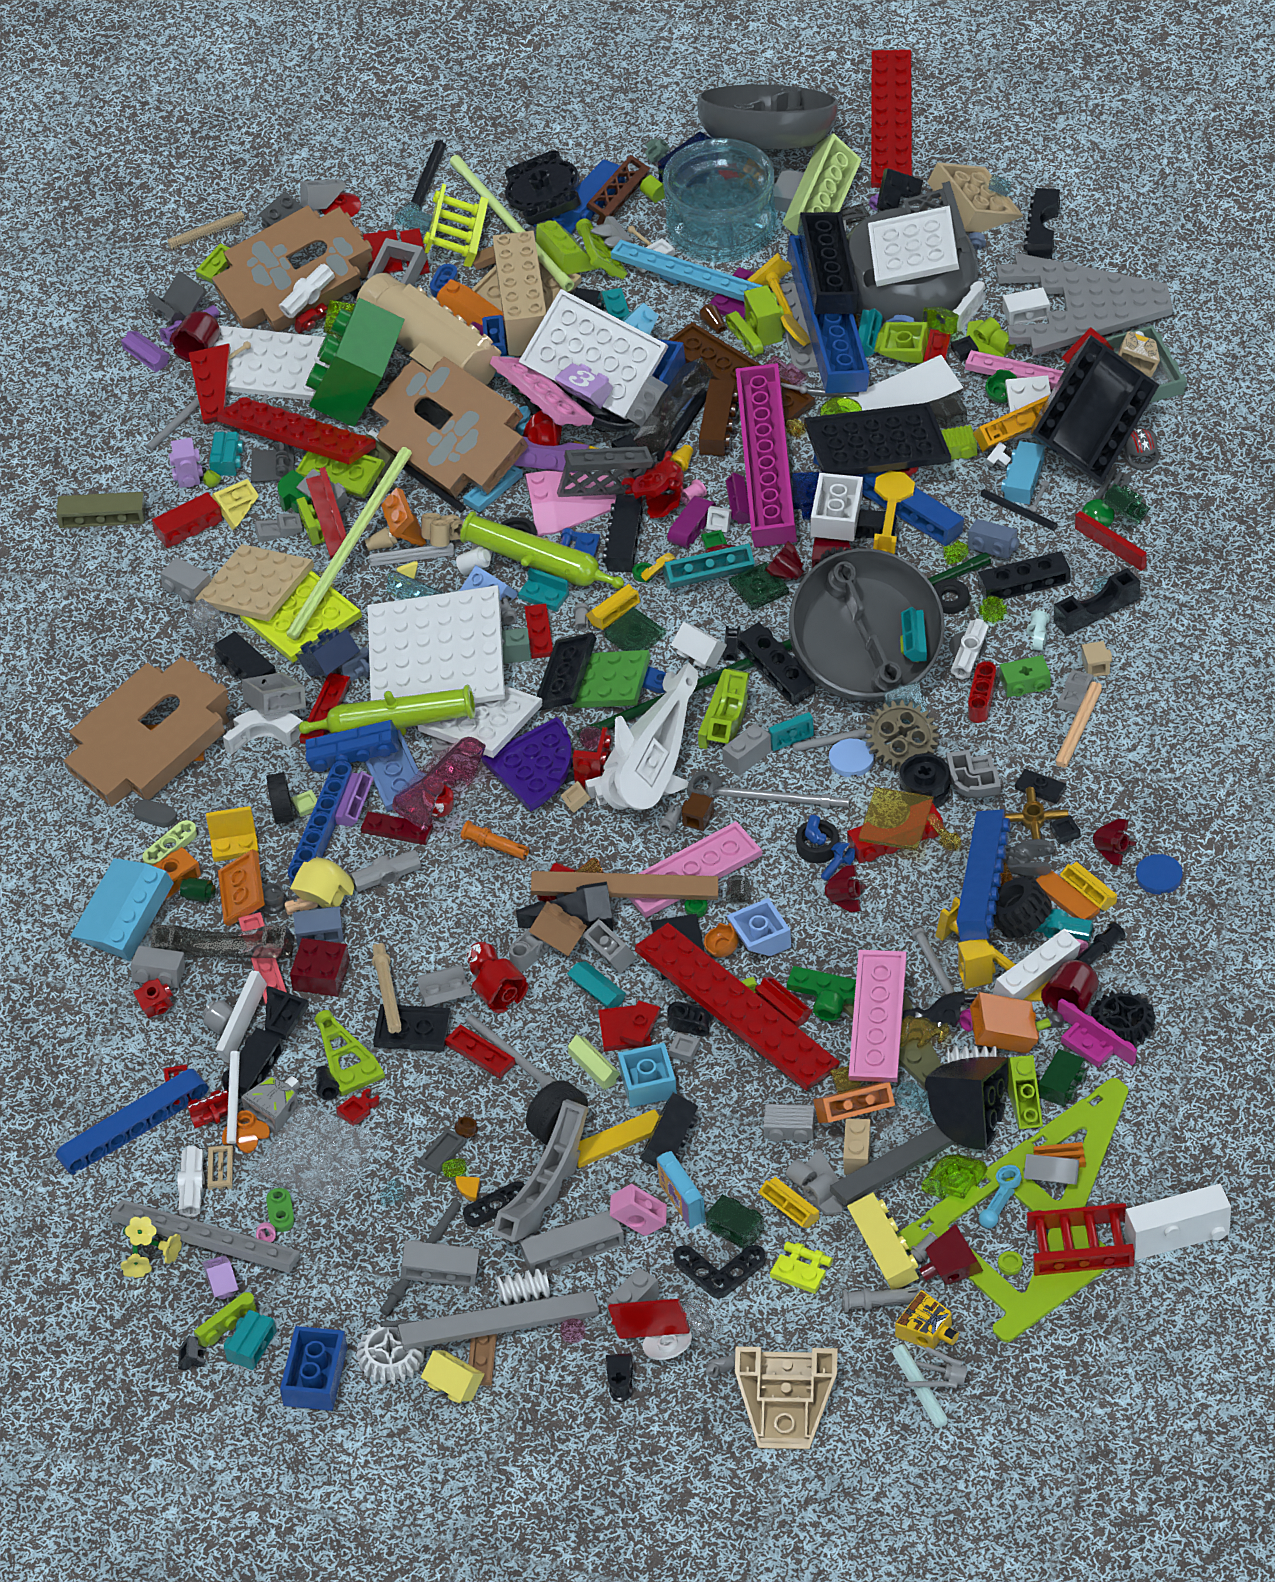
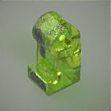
[923,306,959,334]

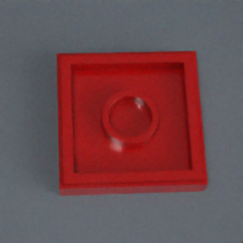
[598,1005,651,1052]

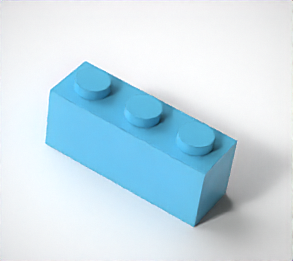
[1001,441,1045,504]

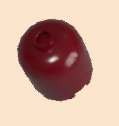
[170,311,220,362]
[1041,960,1099,1013]

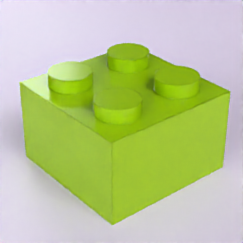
[744,285,785,346]

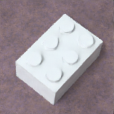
[810,473,863,541]

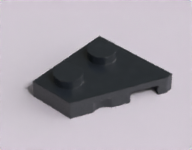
[265,986,309,1041]

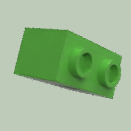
[999,655,1051,698]

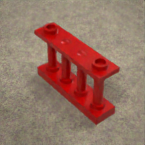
[1026,1203,1135,1276]

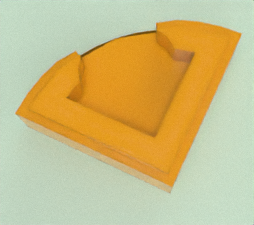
[455,1176,481,1202]

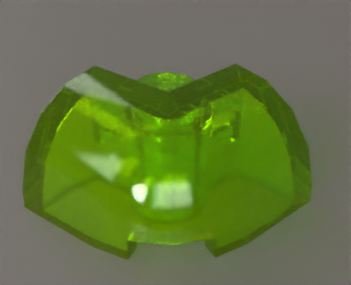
[921,1154,988,1199]

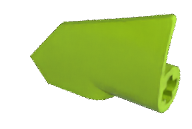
[966,317,1016,357]

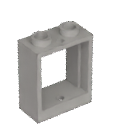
[367,238,427,287]
[242,672,306,715]

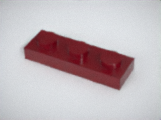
[361,811,433,845]

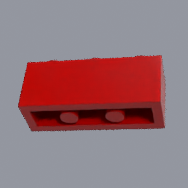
[151,492,223,548]

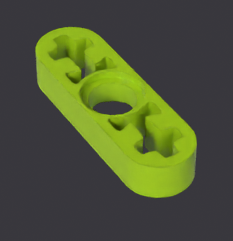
[725,311,764,357]

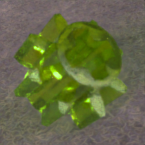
[979,596,1007,624]

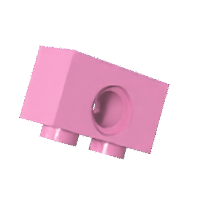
[610,1183,667,1236]

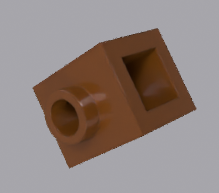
[681,792,714,832]

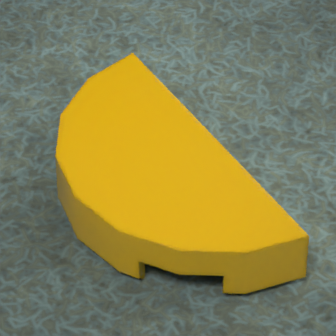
[641,553,676,581]

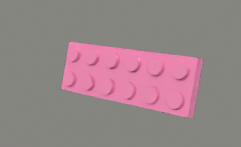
[490,356,594,427]
[629,821,762,918]
[849,950,907,1083]

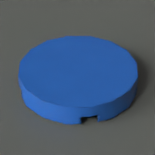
[1136,854,1183,895]

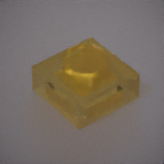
[831,1066,861,1093]

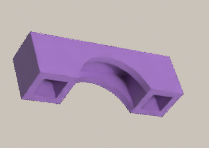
[513,437,589,473]

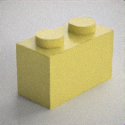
[421,1350,484,1403]

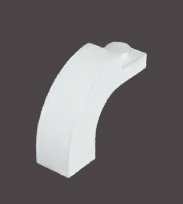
[223,709,303,755]

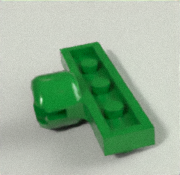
[786,966,856,1022]

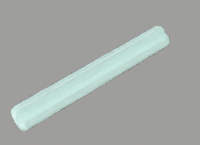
[893,1344,948,1428]

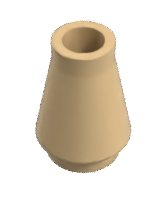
[364,527,398,551]

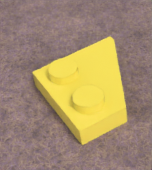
[211,479,259,530]

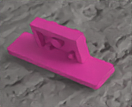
[1057,999,1137,1068]

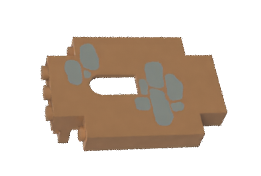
[212,205,373,332]
[372,357,529,498]

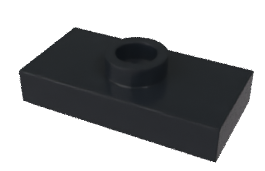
[1015,769,1066,804]

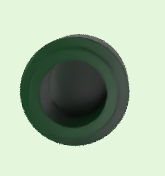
[180,877,216,903]

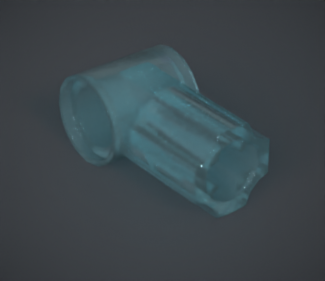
[395,202,432,232]

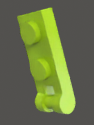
[194,1292,257,1347]

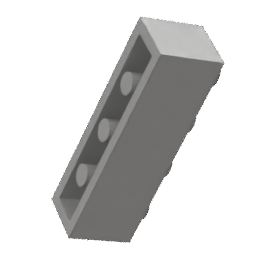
[520,1210,624,1277]

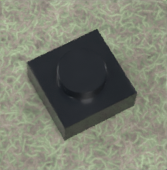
[951,335,979,361]
[1050,815,1081,845]

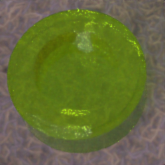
[442,1158,467,1177]

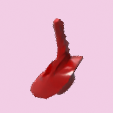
[522,410,562,446]

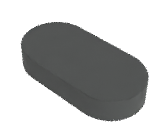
[133,799,177,828]

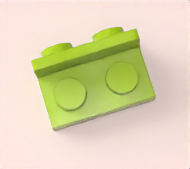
[296,497,325,546]

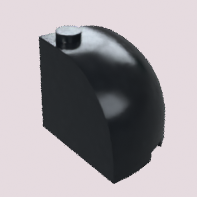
[925,1057,1009,1150]

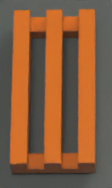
[1033,1142,1086,1168]

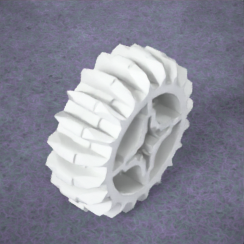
[356,1323,425,1385]

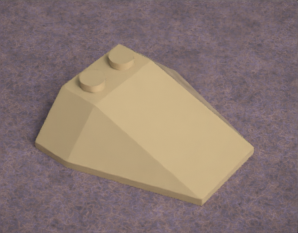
[735,1346,838,1449]

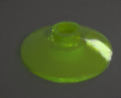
[820,397,862,416]

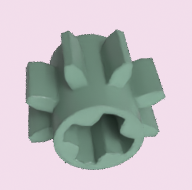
[645,138,670,163]

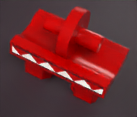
[187,1089,228,1129]

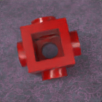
[133,978,173,1018]

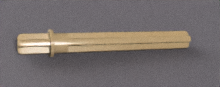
[372,943,401,1034]

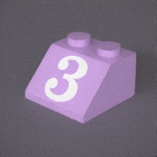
[555,363,613,409]

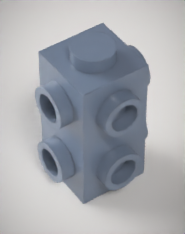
[968,519,1020,559]

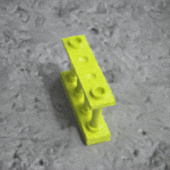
[423,184,489,267]

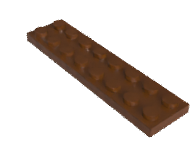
[668,322,815,427]

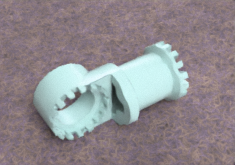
[1026,609,1051,651]

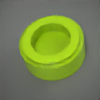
[998,1251,1023,1276]

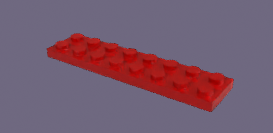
[217,397,376,465]

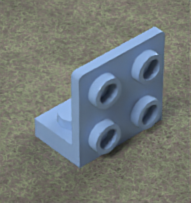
[459,565,519,600]

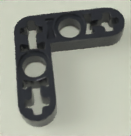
[673,1245,766,1299]

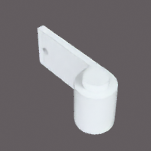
[456,544,493,576]

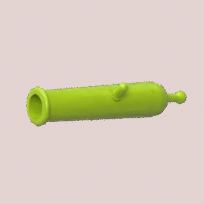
[460,511,624,589]
[298,684,475,736]

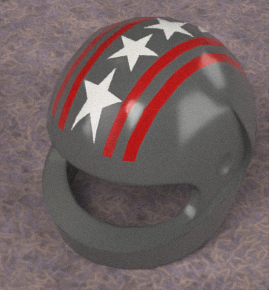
[1123,428,1159,471]

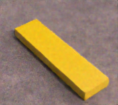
[577,1109,659,1168]

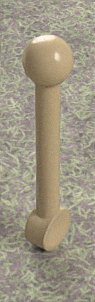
[627,226,652,246]
[229,341,251,360]

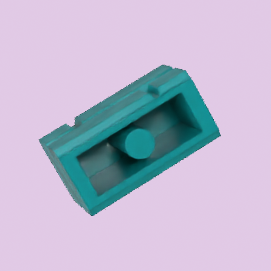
[209,432,244,476]
[224,1310,277,1370]

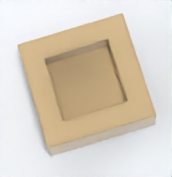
[560,781,591,813]

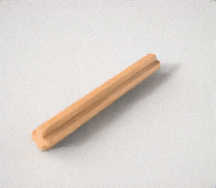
[1056,681,1102,768]

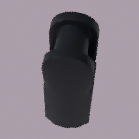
[723,626,741,661]

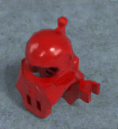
[621,451,684,518]

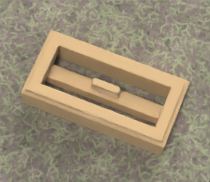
[207,1145,233,1190]

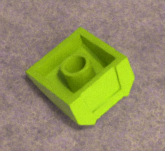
[874,322,929,364]

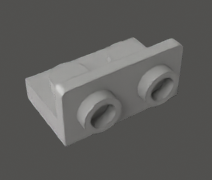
[417,965,472,1007]

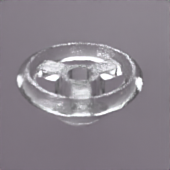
[682,1298,723,1337]

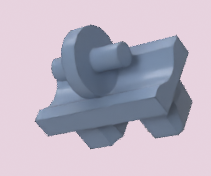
[340,647,370,681]

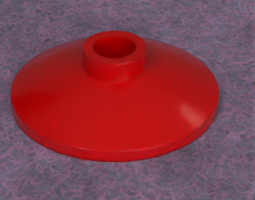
[321,192,361,217]

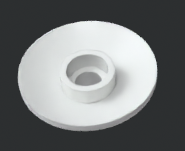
[643,1332,692,1360]

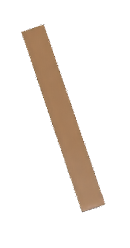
[531,871,718,900]

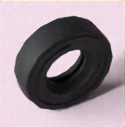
[933,579,970,614]

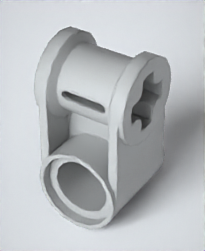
[509,928,551,971]

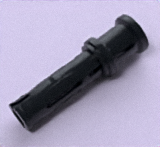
[1074,922,1126,965]

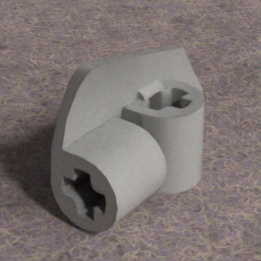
[786,1149,843,1215]

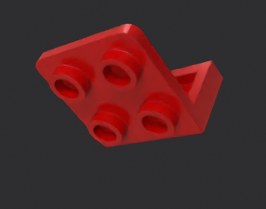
[573,727,612,789]

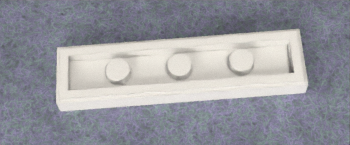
[216,970,267,1063]

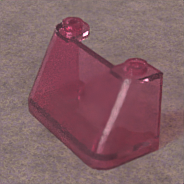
[392,736,486,831]

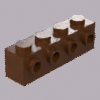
[698,379,739,456]

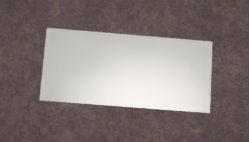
[837,355,963,413]

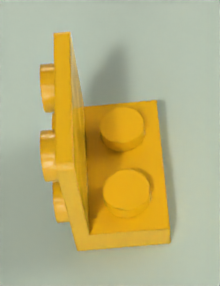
[206,806,259,862]

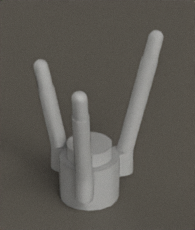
[905,1347,967,1389]

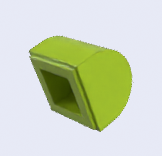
[640,175,666,203]

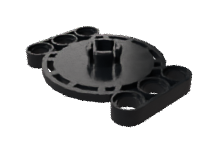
[505,150,581,225]

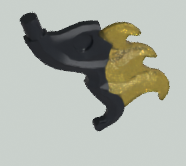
[900,991,977,1048]

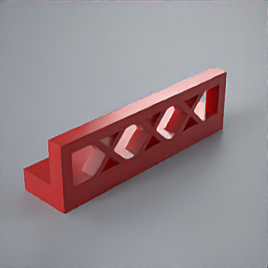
[306,467,347,559]

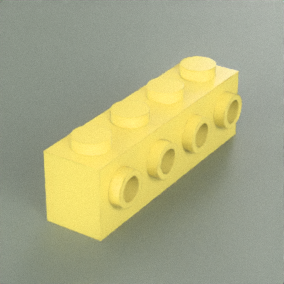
[847,1193,919,1290]

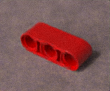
[968,661,996,723]

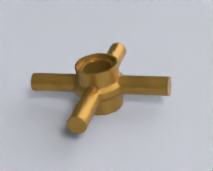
[1005,787,1069,840]

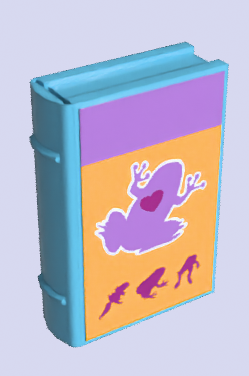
[657,1151,706,1229]

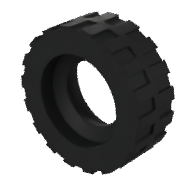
[266,772,294,824]

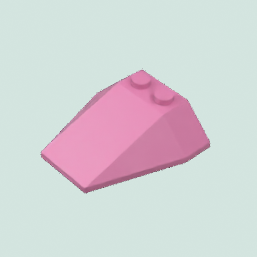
[524,471,616,536]

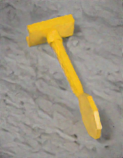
[747,253,811,346]
[873,471,915,554]
[935,897,1050,1002]

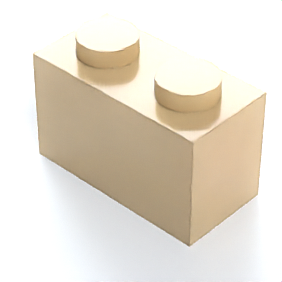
[843,1119,871,1175]

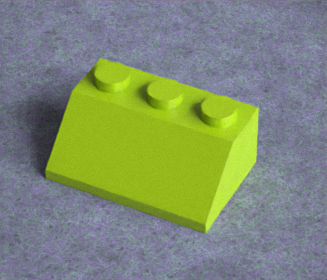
[535,221,597,275]

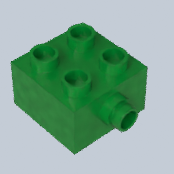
[305,298,405,427]

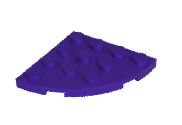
[481,717,572,812]

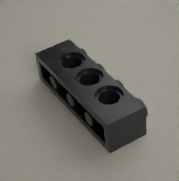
[978,551,1070,604]
[737,622,815,707]

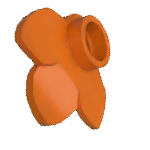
[222,1110,270,1153]

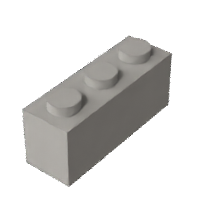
[400,1240,479,1286]

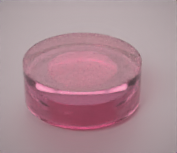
[579,726,601,749]
[560,1318,586,1343]

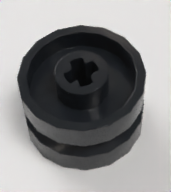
[899,753,950,809]

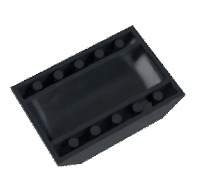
[1031,335,1159,485]

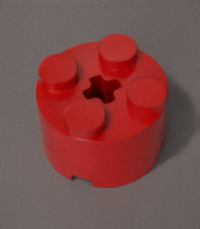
[471,958,529,1013]

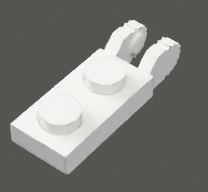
[951,281,986,331]

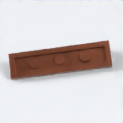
[587,155,650,225]

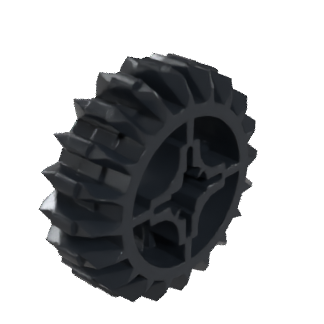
[1091,989,1156,1047]

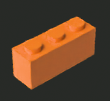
[813,1082,895,1123]

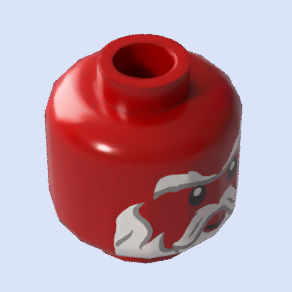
[424,784,454,818]
[466,942,498,976]

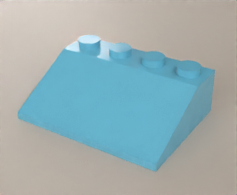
[70,858,174,961]

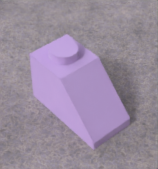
[202,1255,238,1299]

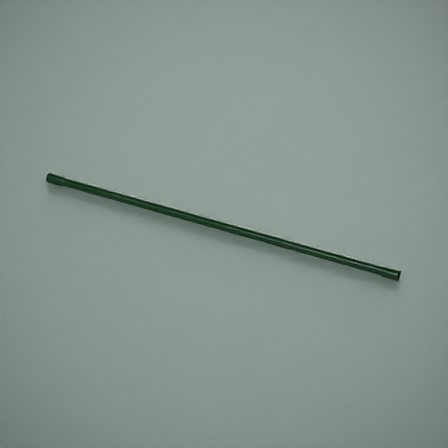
[576,552,991,743]

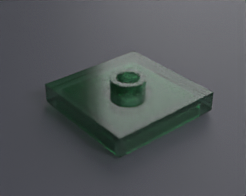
[729,562,789,611]
[604,607,666,651]

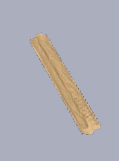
[167,211,245,250]

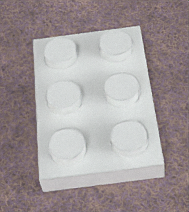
[1005,375,1051,439]

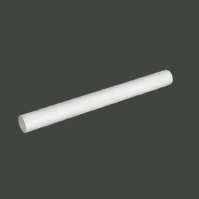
[226,1051,240,1144]

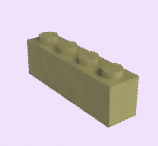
[56,491,146,528]

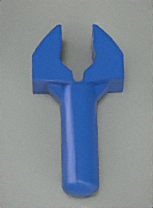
[821,842,855,881]

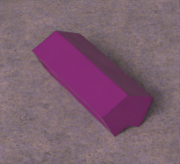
[725,472,750,525]

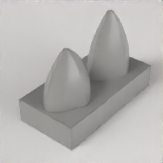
[591,216,632,249]

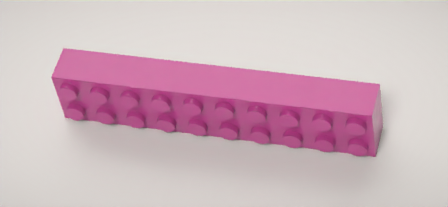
[736,363,797,548]

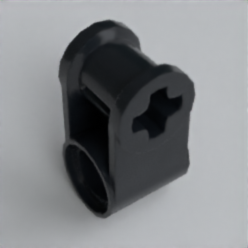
[667,1001,714,1037]
[606,1353,633,1402]

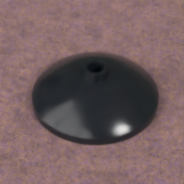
[576,398,636,432]

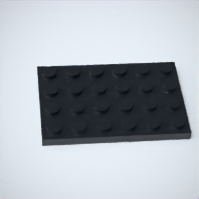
[804,402,951,476]

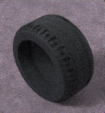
[526,1080,588,1145]

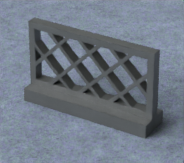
[903,181,970,253]
[557,446,653,497]

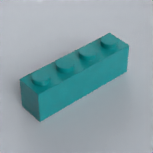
[662,543,755,590]

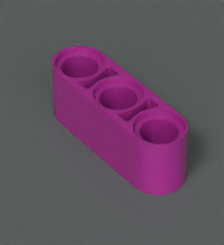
[667,496,717,549]

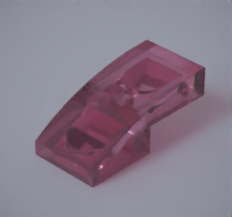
[763,355,806,386]

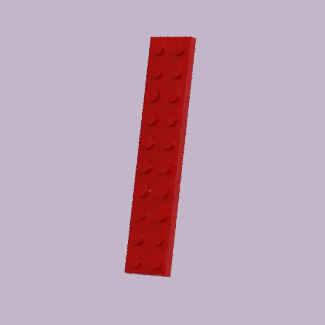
[871,49,912,188]
[634,923,840,1091]

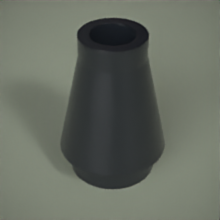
[315,1066,340,1100]

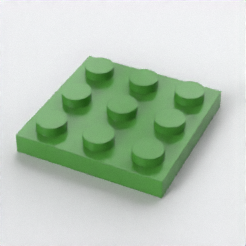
[572,650,651,708]

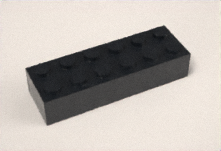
[798,212,859,314]

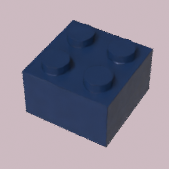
[295,628,360,676]

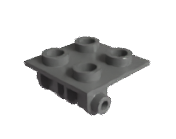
[259,191,304,229]
[251,442,294,483]

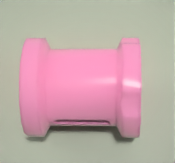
[680,479,707,505]

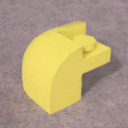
[290,857,354,908]

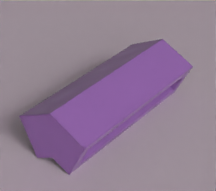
[121,331,170,372]
[335,771,374,827]

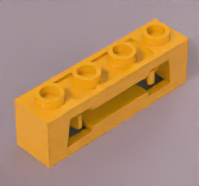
[973,395,1049,452]

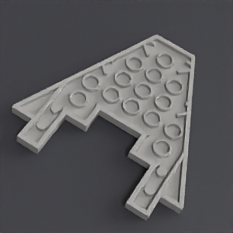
[996,253,1173,355]

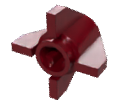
[765,541,804,581]
[1093,818,1137,866]
[825,865,866,912]

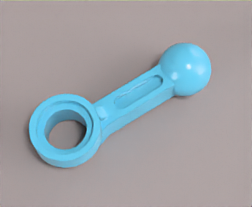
[979,1165,1022,1229]

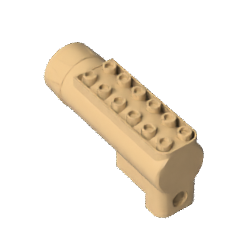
[356,273,502,415]

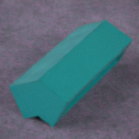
[858,308,883,357]
[901,607,927,662]
[567,961,626,1009]

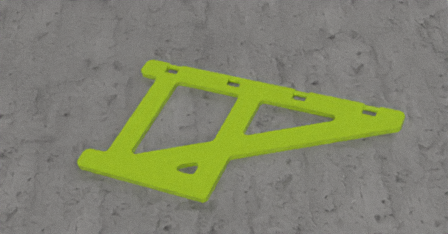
[896,1078,1129,1343]

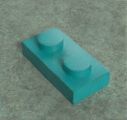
[601,288,630,321]

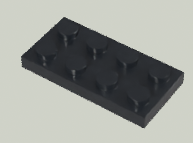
[536,632,597,711]

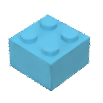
[618,1043,677,1108]

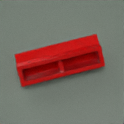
[755,977,813,1028]

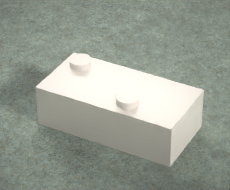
[1125,1184,1231,1260]

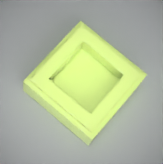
[291,790,317,817]

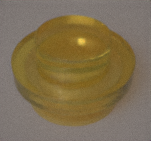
[786,419,806,438]

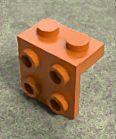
[381,487,426,546]

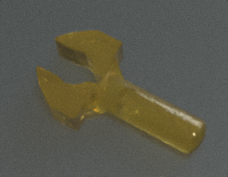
[927,813,961,851]

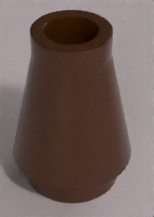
[699,303,727,334]

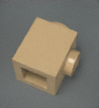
[1081,641,1112,677]

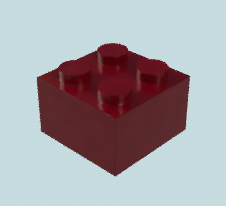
[290,938,350,997]

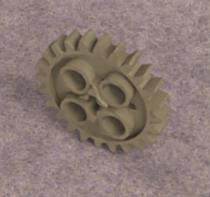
[864,700,939,771]

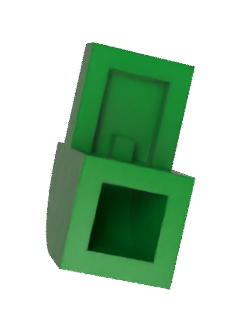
[277,470,311,513]

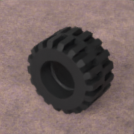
[993,876,1052,939]

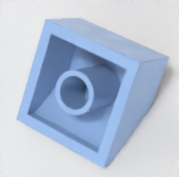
[727,898,791,956]

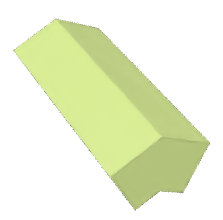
[568,1034,621,1090]

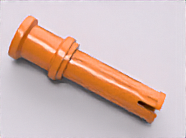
[460,820,530,861]

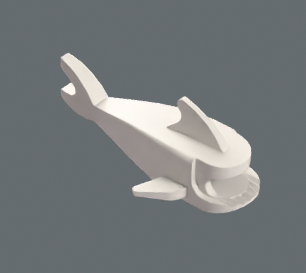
[601,663,698,811]

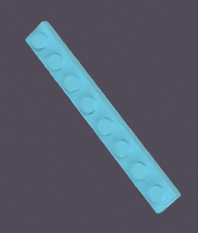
[611,240,762,301]

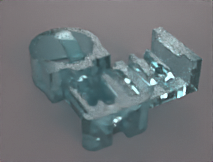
[897,1082,934,1122]

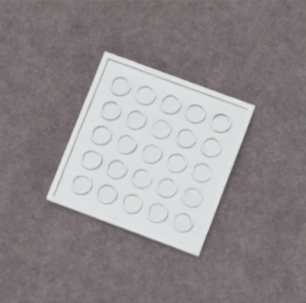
[368,585,505,703]

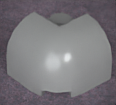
[946,750,1001,799]

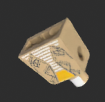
[1117,331,1160,377]

